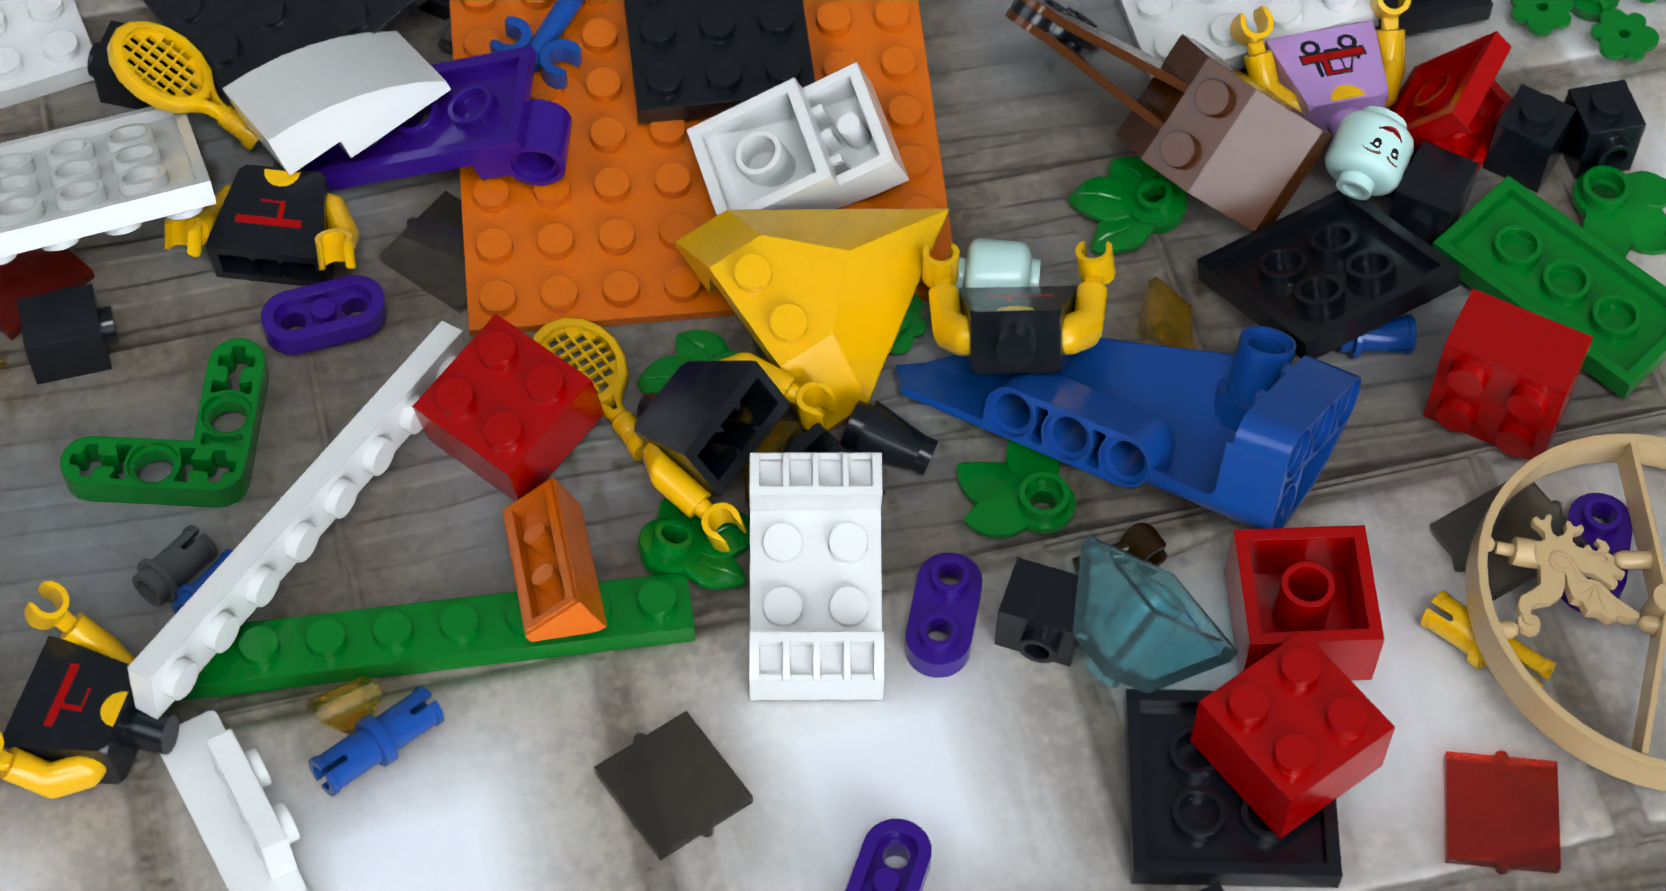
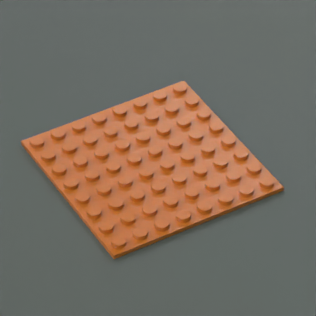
[450,0,953,337]

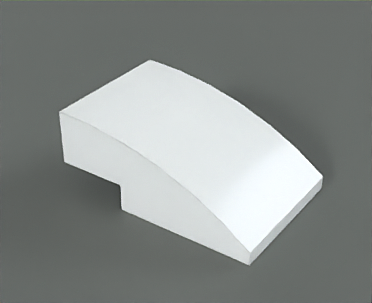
[222,31,451,176]
[687,62,910,215]

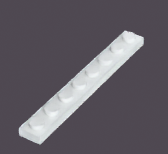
[127,321,464,720]

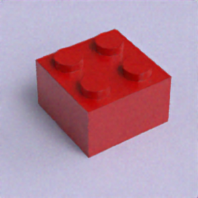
[1423,289,1593,460]
[412,314,605,501]
[1224,525,1385,680]
[1190,630,1395,839]

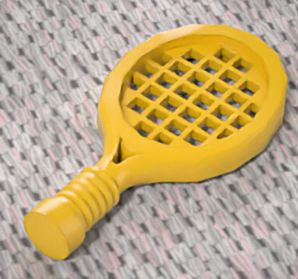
[107,21,259,151]
[532,318,646,461]

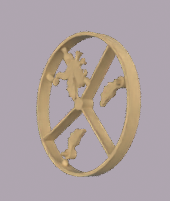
[1465,433,1666,792]

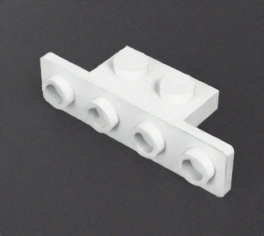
[159,710,309,891]

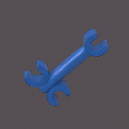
[490,0,585,89]

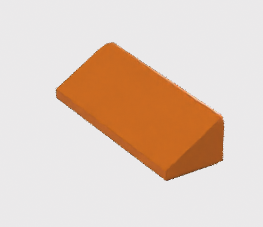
[502,477,607,642]

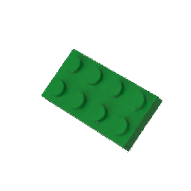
[1432,175,1666,399]

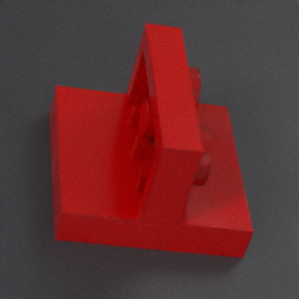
[1390,31,1512,175]

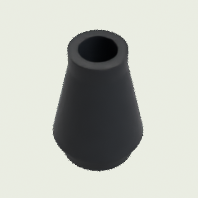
[840,399,938,475]

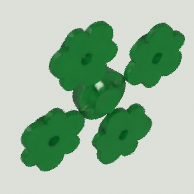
[1510,0,1659,62]

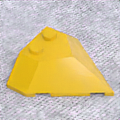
[675,208,949,432]

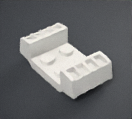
[749,453,884,701]

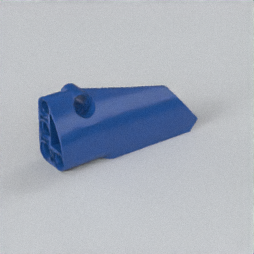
[895,326,1361,529]

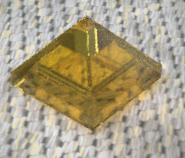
[1136,277,1193,349]
[305,676,382,735]

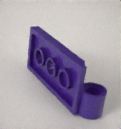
[310,45,572,191]

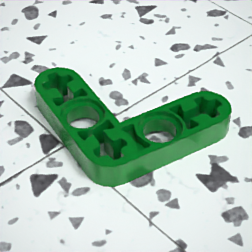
[60,338,269,508]

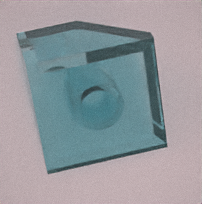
[1072,535,1238,694]

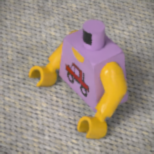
[1230,0,1411,140]

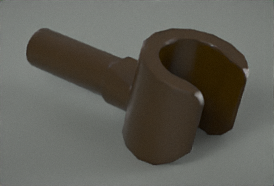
[1072,522,1167,574]

